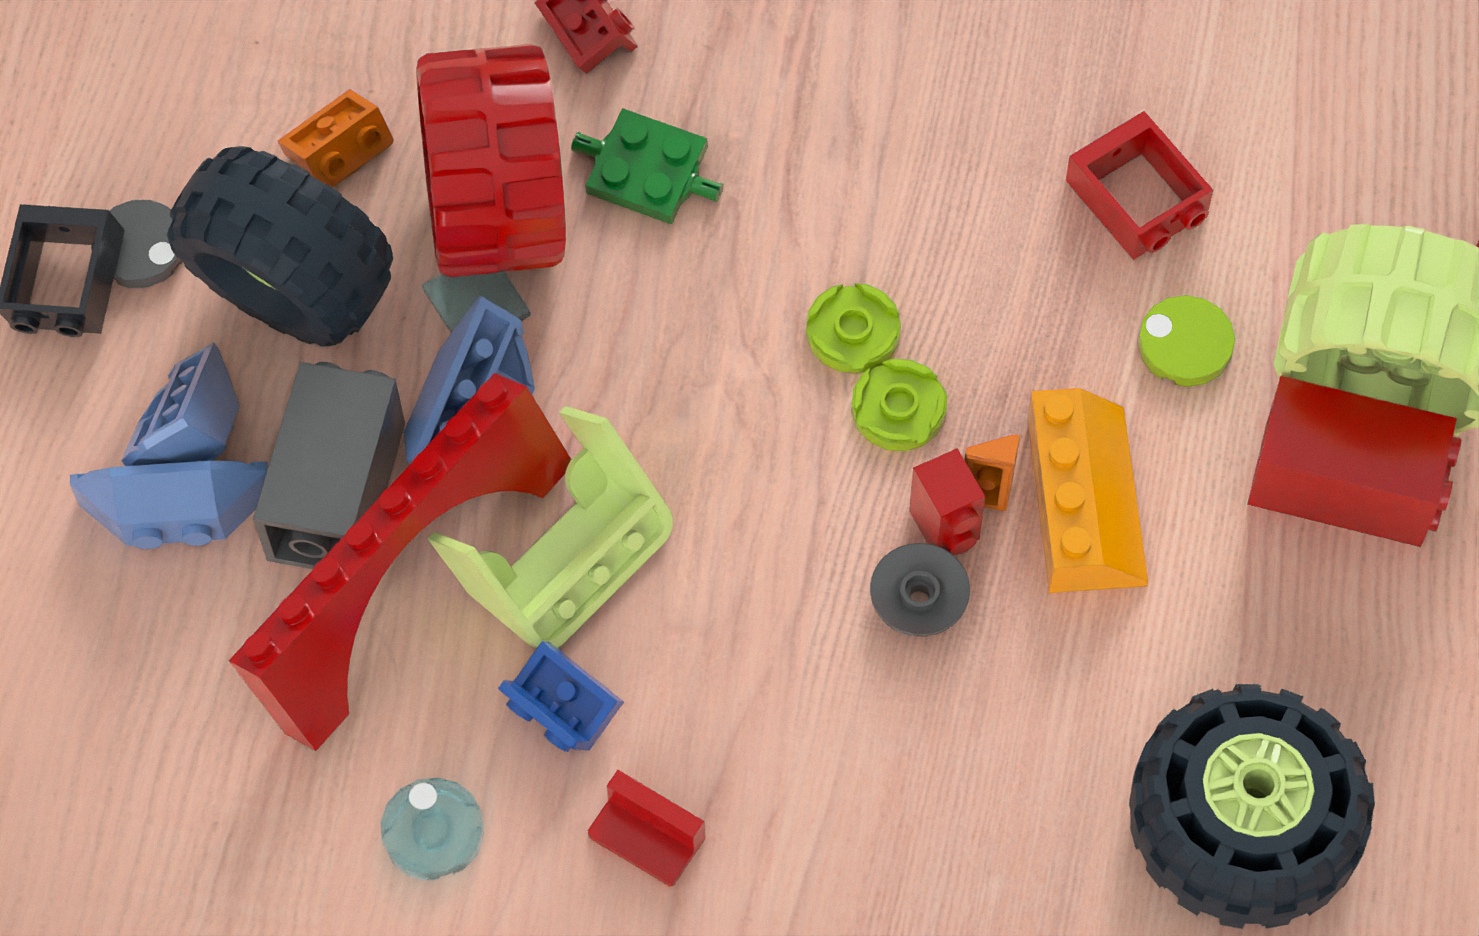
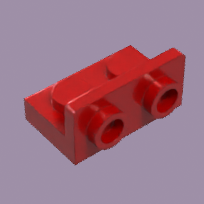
[535,0,638,74]

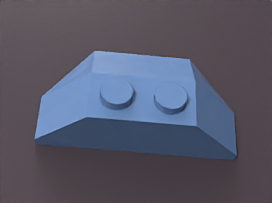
[404,296,535,464]
[121,342,240,466]
[70,461,269,549]

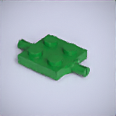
[571,108,724,224]

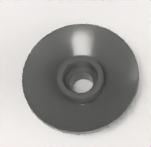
[870,543,970,637]

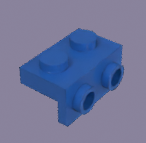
[498,641,624,752]

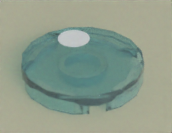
[381,777,484,880]

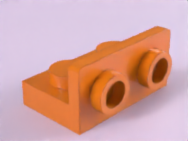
[277,89,394,188]

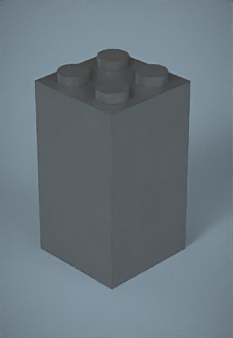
[253,362,405,569]

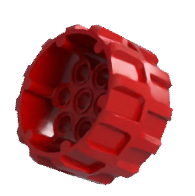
[416,44,566,277]

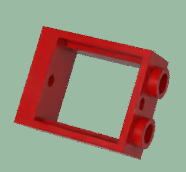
[1066,111,1213,260]

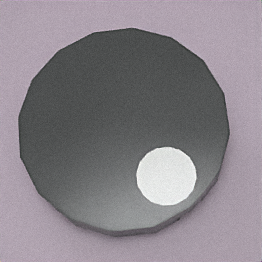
[91,200,182,288]

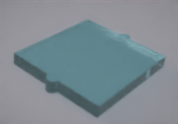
[422,272,531,333]

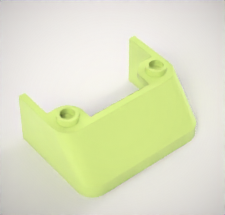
[427,406,673,648]

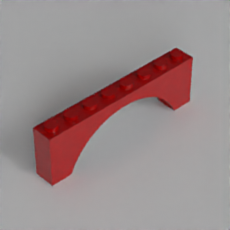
[229,373,572,751]

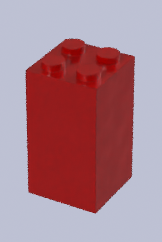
[1247,376,1462,547]

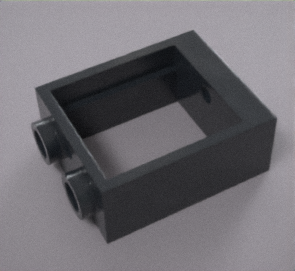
[0,204,125,337]

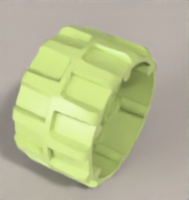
[1273,224,1479,436]

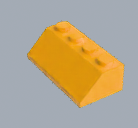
[1027,388,1148,593]

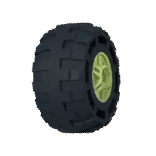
[167,146,394,347]
[1129,684,1375,929]

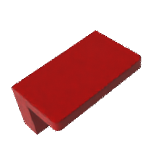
[588,770,705,887]

